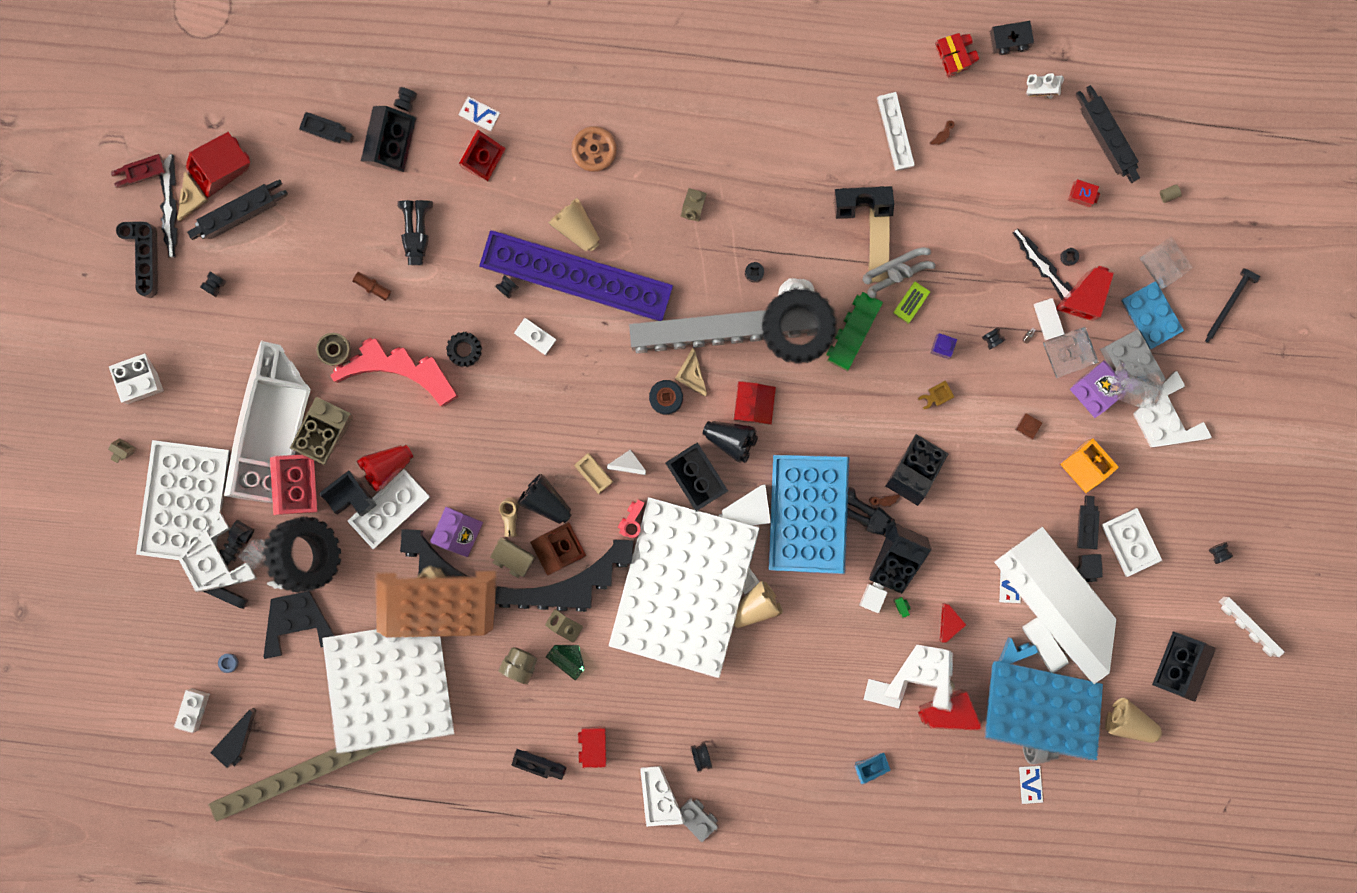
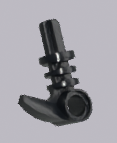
[219,520,254,567]

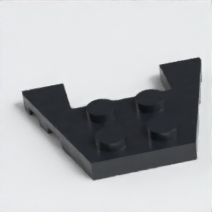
[263,591,334,659]

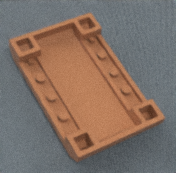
[376,571,496,638]

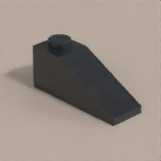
[210,708,256,768]

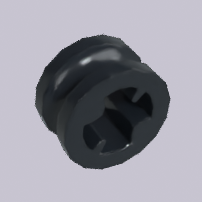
[1060,248,1079,266]

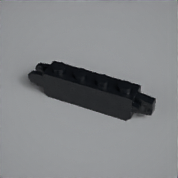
[1076,85,1140,183]
[187,180,288,240]

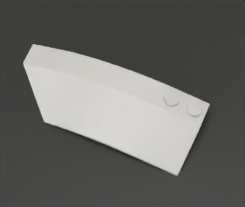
[224,341,311,503]
[995,527,1116,684]

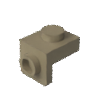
[681,188,707,222]

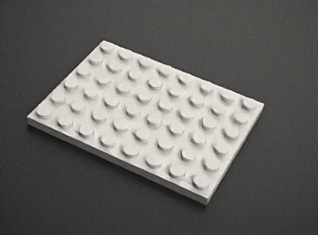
[609,498,760,678]

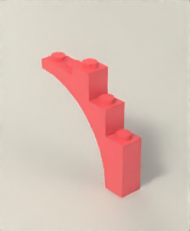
[330,338,458,407]

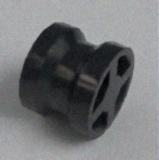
[745,262,764,283]
[495,275,519,299]
[982,327,1006,350]
[1209,542,1233,564]

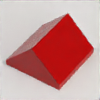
[459,130,506,181]

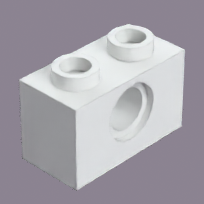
[174,688,210,733]

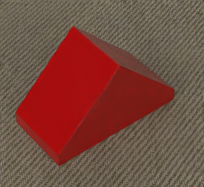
[939,603,966,643]

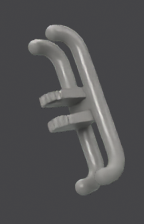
[863,247,936,298]

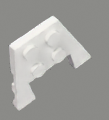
[1133,371,1212,447]
[178,513,257,592]
[884,645,953,711]

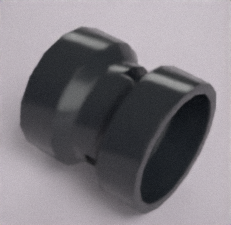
[393,87,418,112]
[200,271,226,297]

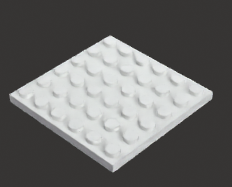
[322,629,454,754]

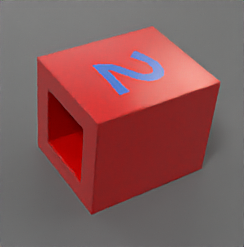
[1068,179,1100,208]

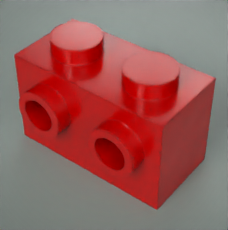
[578,726,607,768]

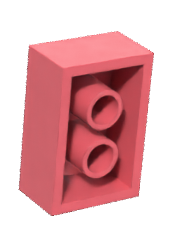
[270,455,317,515]

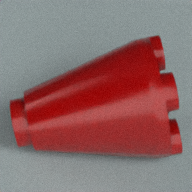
[357,445,414,492]

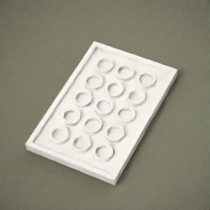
[136,440,230,560]

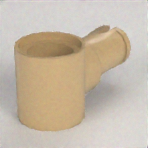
[499,497,519,537]

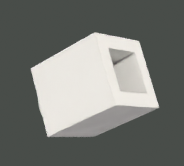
[859,582,887,613]

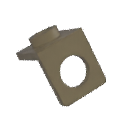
[545,609,583,642]

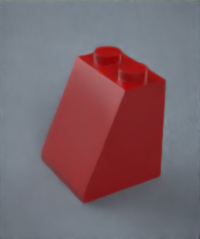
[185,132,250,198]
[1056,266,1114,321]
[918,689,982,730]

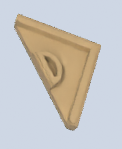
[177,172,208,221]
[675,348,707,397]

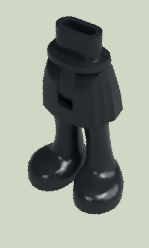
[397,200,433,265]
[847,487,901,537]

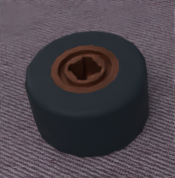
[649,380,683,415]

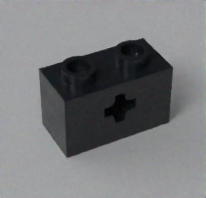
[990,21,1034,55]

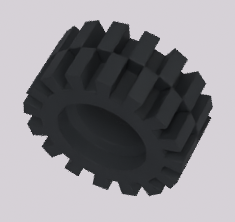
[446,332,482,367]

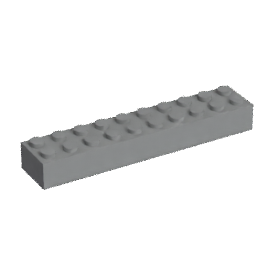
[629,308,818,354]

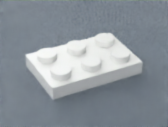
[1101,508,1162,577]

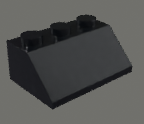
[361,106,416,172]
[665,442,728,511]
[1152,631,1216,702]

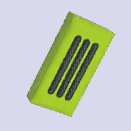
[893,281,930,324]

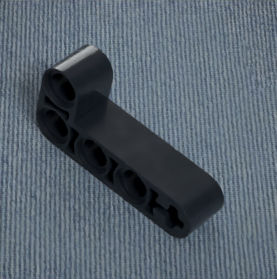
[116,221,158,298]

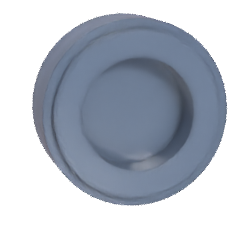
[218,653,239,673]

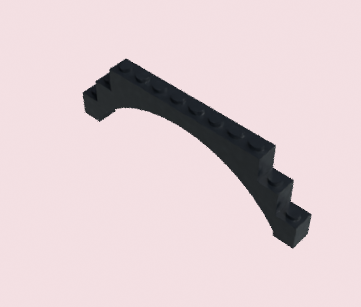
[400,529,633,612]

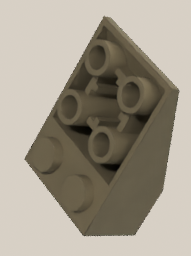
[290,397,353,465]

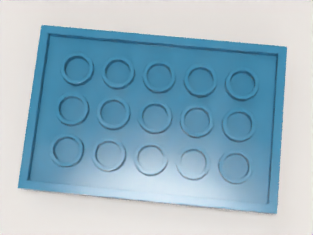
[769,455,849,574]
[985,661,1103,761]

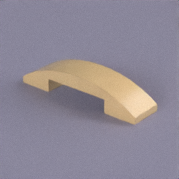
[868,208,890,282]

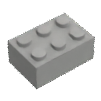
[1100,329,1166,399]

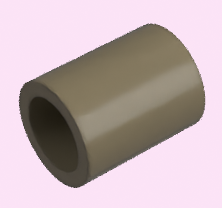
[1160,184,1181,203]

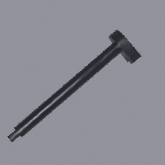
[1205,268,1261,343]

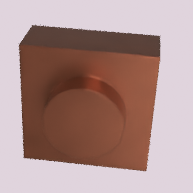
[1015,413,1042,440]

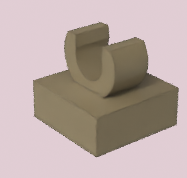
[108,438,136,463]

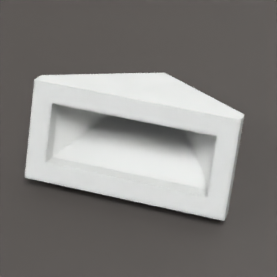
[607,450,646,475]

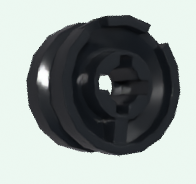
[690,742,712,772]

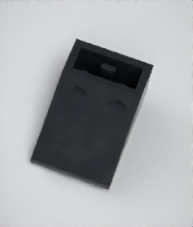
[885,434,948,506]
[869,524,932,594]

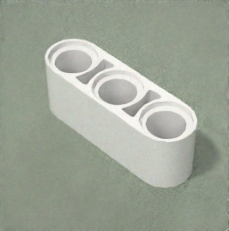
[1022,617,1069,673]

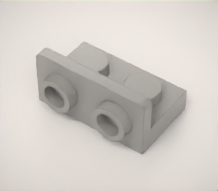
[680,798,718,842]

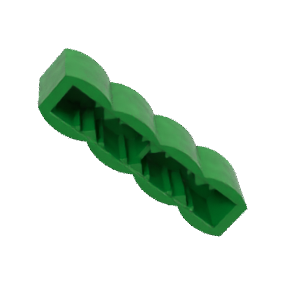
[826,292,883,371]

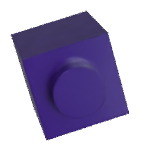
[930,333,957,359]

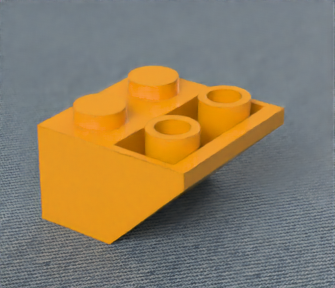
[1060,438,1119,493]

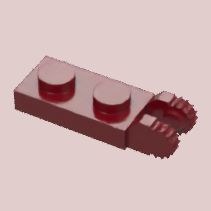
[111,154,167,188]

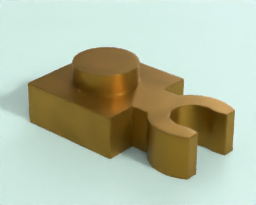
[918,380,954,410]

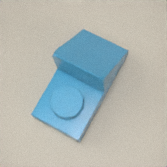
[998,637,1038,664]
[855,752,891,785]

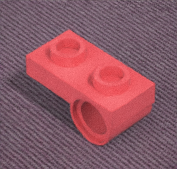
[618,500,645,538]

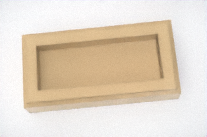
[574,453,613,494]

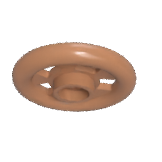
[571,126,617,172]

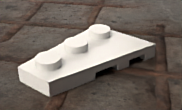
[640,766,686,826]

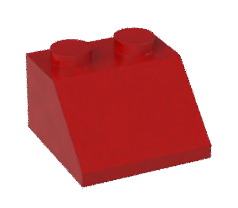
[734,381,776,425]

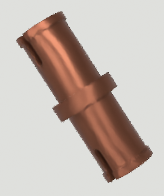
[352,271,392,301]

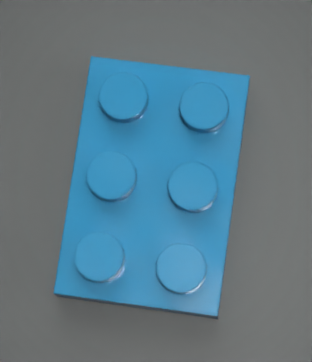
[1121,281,1184,350]

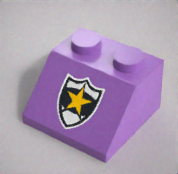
[1070,360,1130,418]
[430,507,483,557]

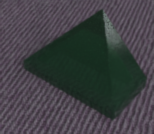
[546,645,585,681]

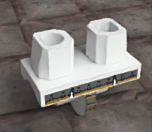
[1026,73,1064,99]

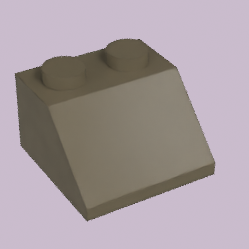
[491,537,536,578]

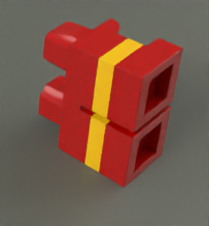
[935,33,979,78]

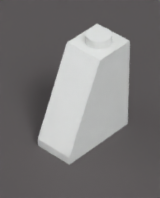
[719,485,771,526]

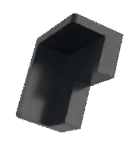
[319,470,377,517]

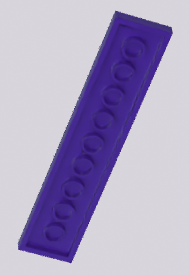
[479,230,673,321]

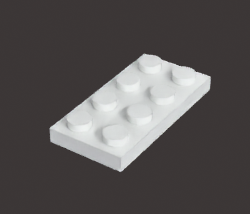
[348,469,431,549]

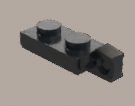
[299,112,354,144]
[1077,495,1100,549]
[511,749,567,780]

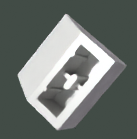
[109,354,164,404]

